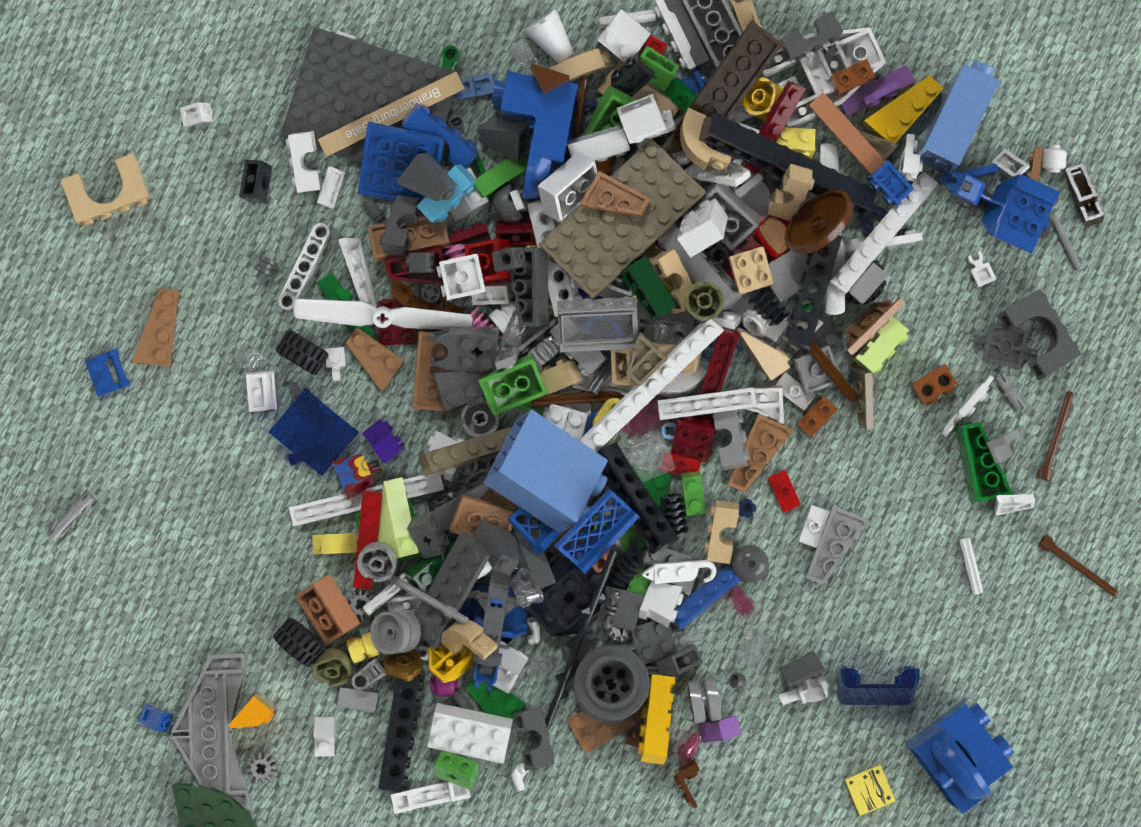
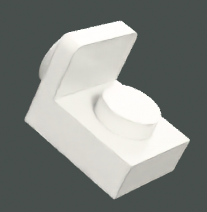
[180,102,213,127]

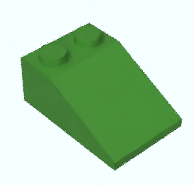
[583,85,636,158]
[478,353,548,416]

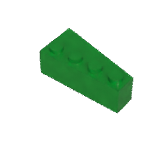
[956,422,1014,503]

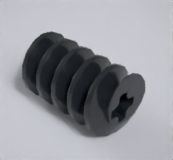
[748,287,791,327]
[660,493,688,535]
[606,549,644,590]

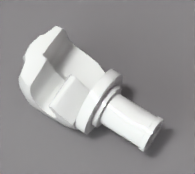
[779,676,828,706]

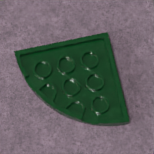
[172,783,258,827]

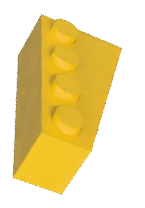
[862,75,944,143]
[638,674,675,765]

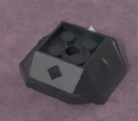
[525,553,606,637]

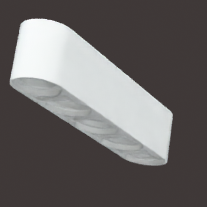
[278,223,331,311]

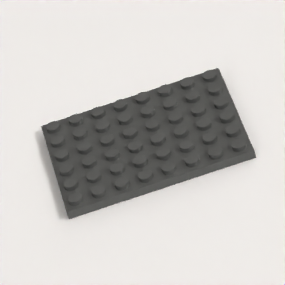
[280,27,461,163]

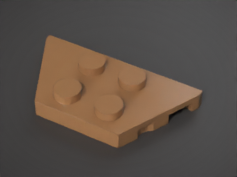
[846,297,905,355]

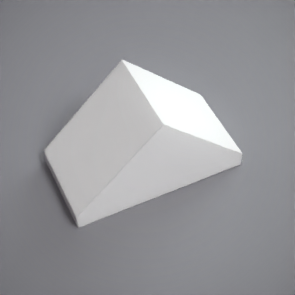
[992,149,1030,179]

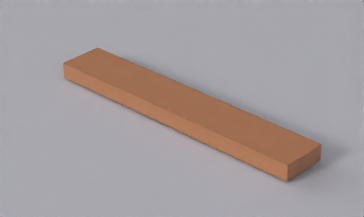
[808,92,885,174]

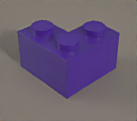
[362,419,405,464]

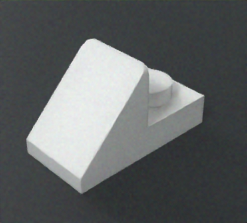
[313,717,335,756]

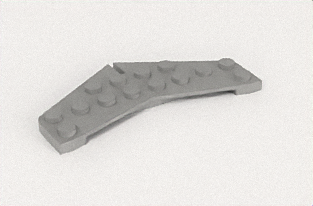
[171,653,251,810]

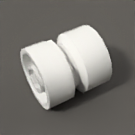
[488,300,519,334]

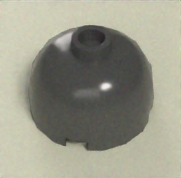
[491,184,526,223]
[730,545,769,583]

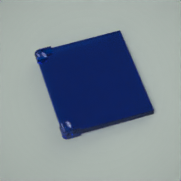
[268,388,359,476]

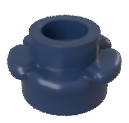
[738,499,756,518]

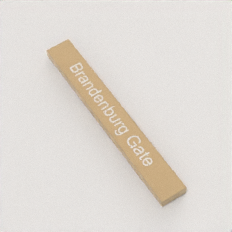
[318,71,465,157]

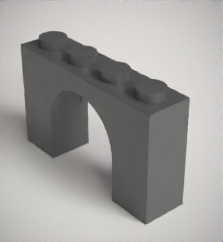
[997,289,1081,381]

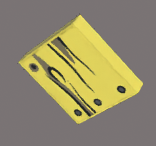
[844,765,895,816]

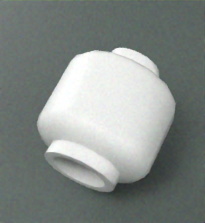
[1041,145,1067,173]

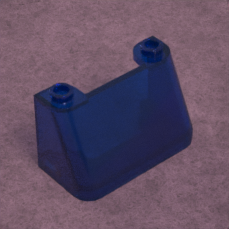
[836,666,920,705]

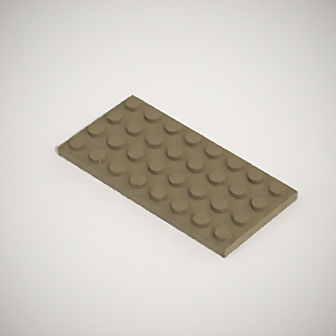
[539,138,706,299]

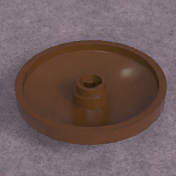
[784,190,854,254]

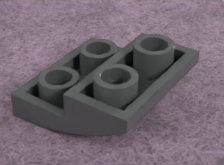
[779,652,825,688]

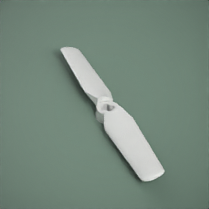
[820,143,845,315]
[293,299,473,330]

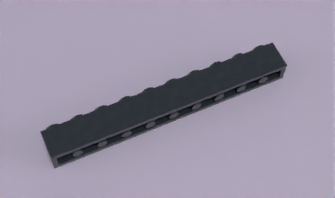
[699,113,876,217]

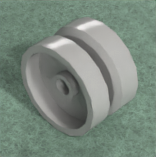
[370,610,421,654]
[688,677,722,724]

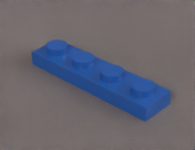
[674,565,740,630]

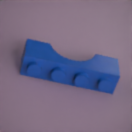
[402,103,478,169]

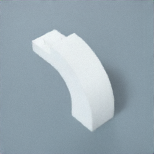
[658,366,706,397]

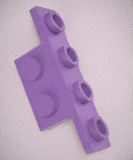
[841,65,915,116]

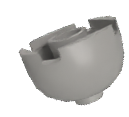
[357,542,397,582]

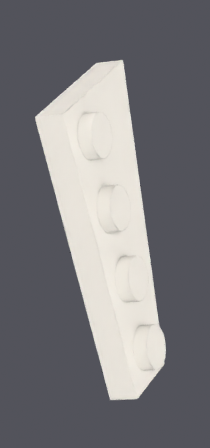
[338,238,377,307]

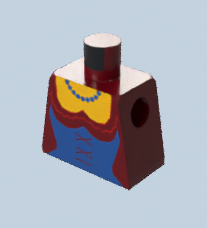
[332,454,382,500]

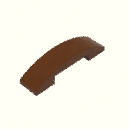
[391,280,465,314]

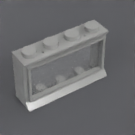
[557,296,638,352]

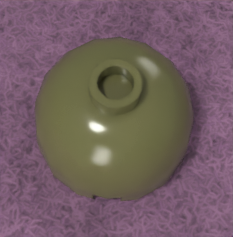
[684,281,724,321]
[312,648,352,686]

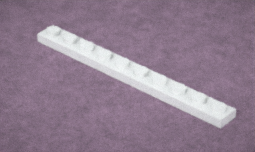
[579,319,724,452]

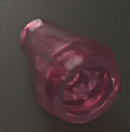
[730,586,755,616]
[676,732,703,762]

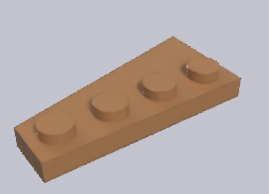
[727,414,794,493]

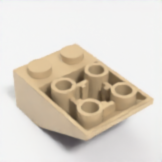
[611,343,675,386]

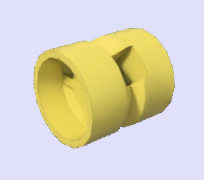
[346,632,380,664]

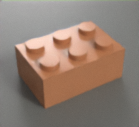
[295,574,360,646]

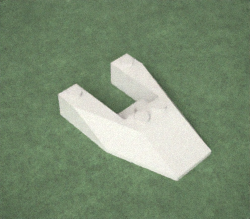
[761,27,886,128]

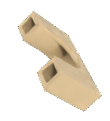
[61,153,152,227]

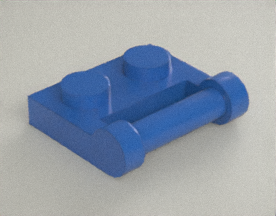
[85,349,131,397]

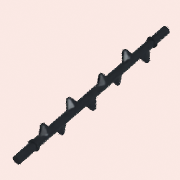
[545,548,618,726]

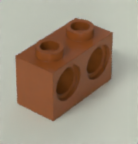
[829,59,875,96]
[910,364,957,405]
[796,396,838,438]

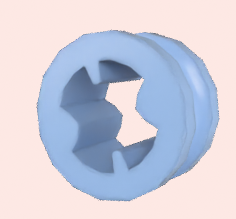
[661,422,676,440]

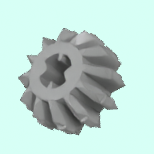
[527,336,560,366]
[346,588,377,621]
[245,751,279,785]

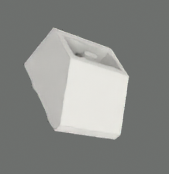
[617,94,666,144]

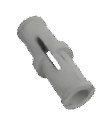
[995,372,1026,411]

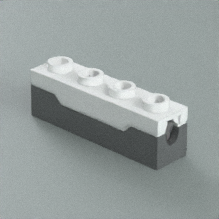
[654,0,710,73]

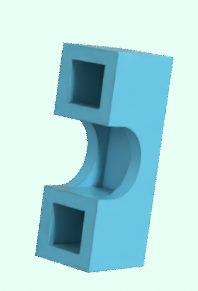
[417,165,477,223]

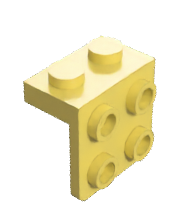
[776,127,816,159]

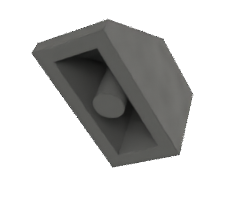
[406,253,436,273]
[655,645,703,677]

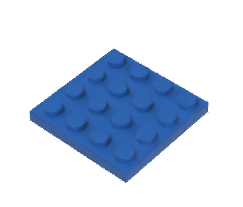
[358,122,445,202]

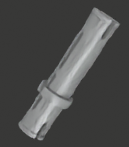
[47,492,96,542]

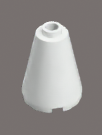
[524,9,574,64]

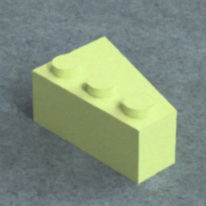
[852,316,909,374]

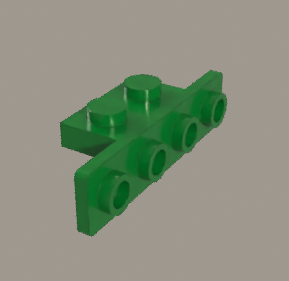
[317,273,375,338]

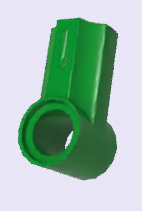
[439,45,460,71]

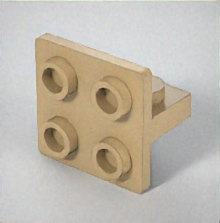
[729,247,773,294]

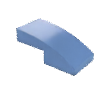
[456,73,495,101]

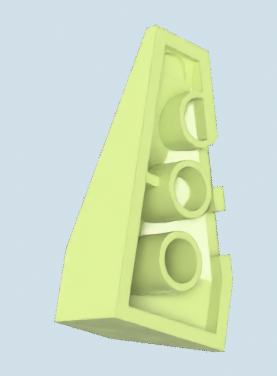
[378,477,420,558]

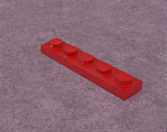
[353,491,382,589]

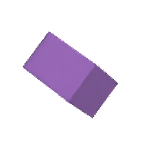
[699,715,741,743]

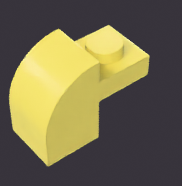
[312,533,357,554]

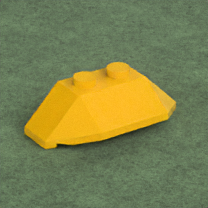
[428,635,496,683]

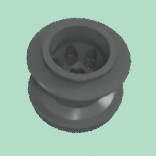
[573,645,649,723]

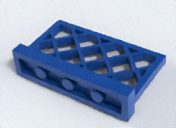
[555,488,639,573]
[507,499,591,555]

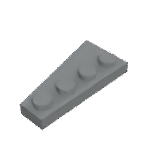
[805,506,869,585]

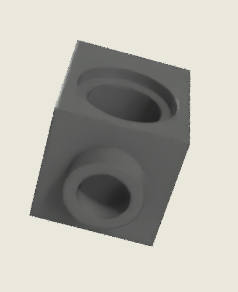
[492,247,525,271]

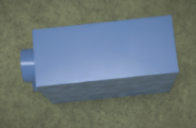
[916,60,1000,175]
[483,409,608,533]

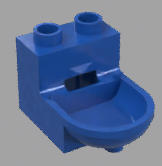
[492,71,578,200]
[905,701,1014,814]

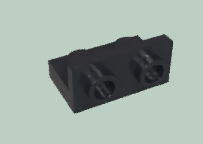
[611,53,655,97]

